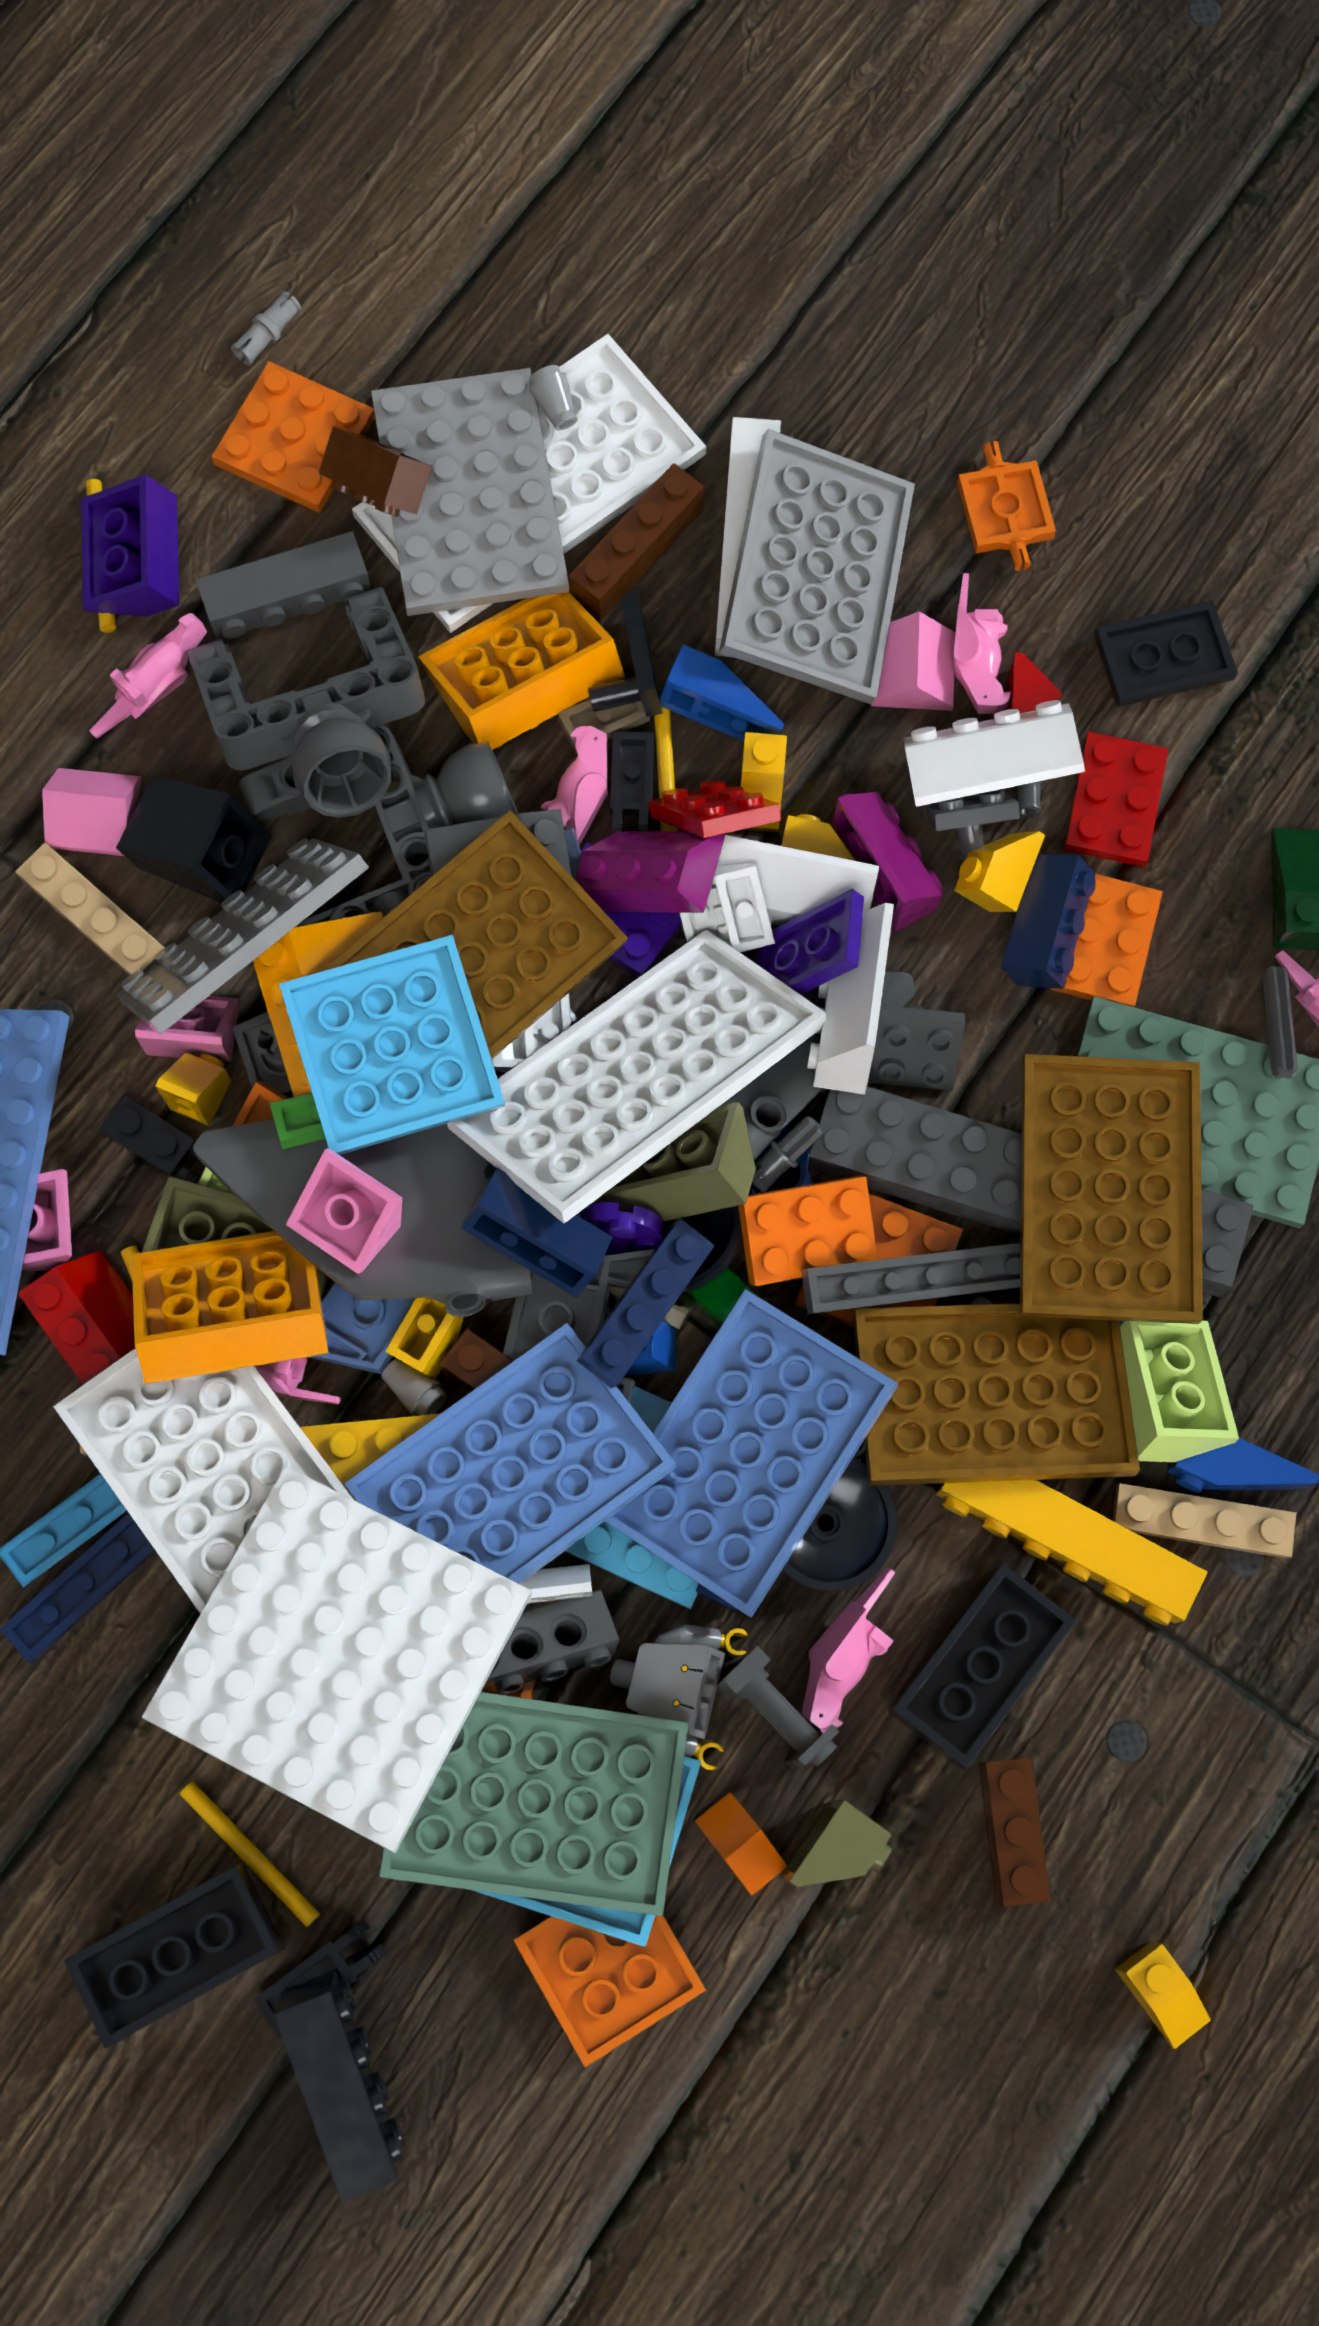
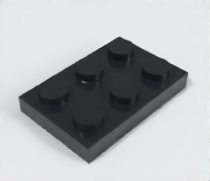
[1094,601,1238,707]

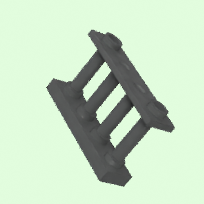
[717,1646,839,1769]

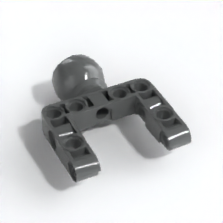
[186,586,425,818]
[238,725,518,927]

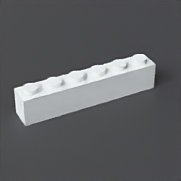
[715,417,781,657]

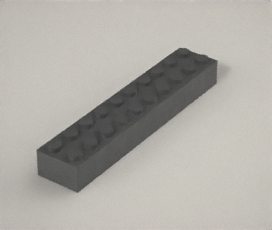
[808,1086,1254,1297]

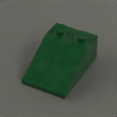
[1271,828,1319,950]

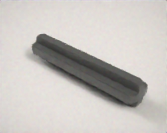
[1262,966,1298,1079]

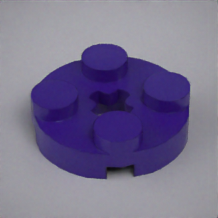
[579,1202,664,1256]

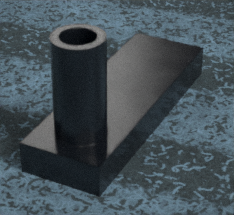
[588,592,662,717]

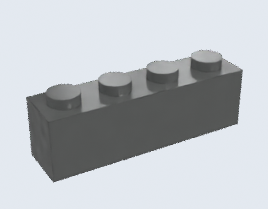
[195,531,371,640]

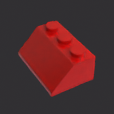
[18,1250,136,1385]

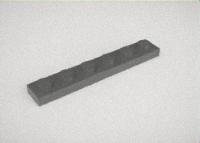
[801,1243,1021,1314]

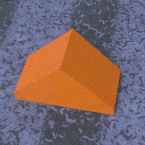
[694,1792,788,1896]

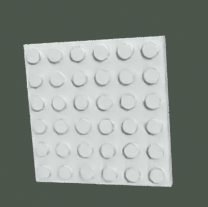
[142,1466,532,1853]

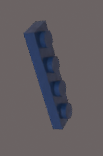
[576,1218,715,1388]
[0,1513,156,1664]

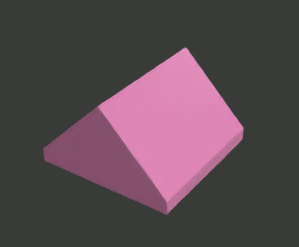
[871,611,955,711]
[42,768,142,856]
[135,995,239,1063]
[286,1148,402,1274]
[22,1169,72,1271]

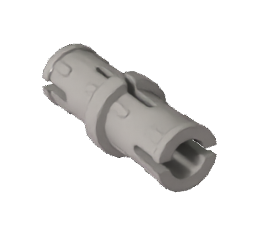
[231,291,302,366]

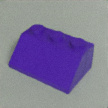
[81,474,179,617]

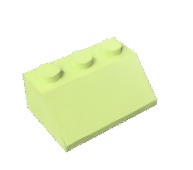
[1120,1321,1239,1462]

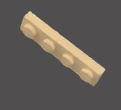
[15,843,165,975]
[1112,1483,1296,1559]

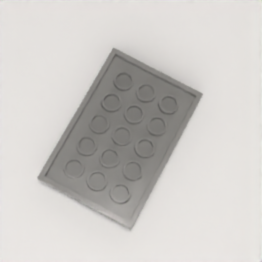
[371,368,569,616]
[719,429,915,704]
[116,838,369,1034]

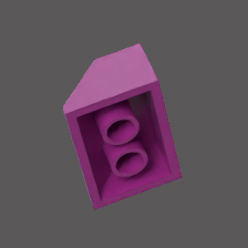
[832,792,943,933]
[574,831,725,913]

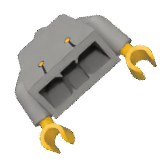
[610,1625,748,1770]

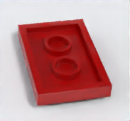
[1063,731,1169,868]
[649,780,781,838]

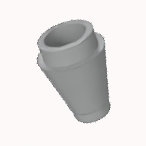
[529,365,577,431]
[381,1358,448,1416]

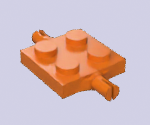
[957,441,1056,571]

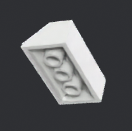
[903,700,1085,807]
[717,835,879,926]
[807,903,894,1095]

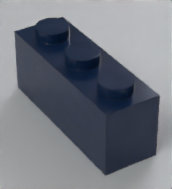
[1001,854,1096,989]
[461,1168,613,1298]

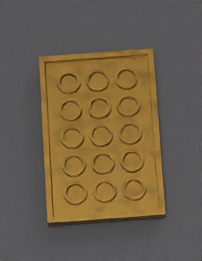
[320,810,628,1060]
[1020,1054,1203,1324]
[853,1304,1140,1486]

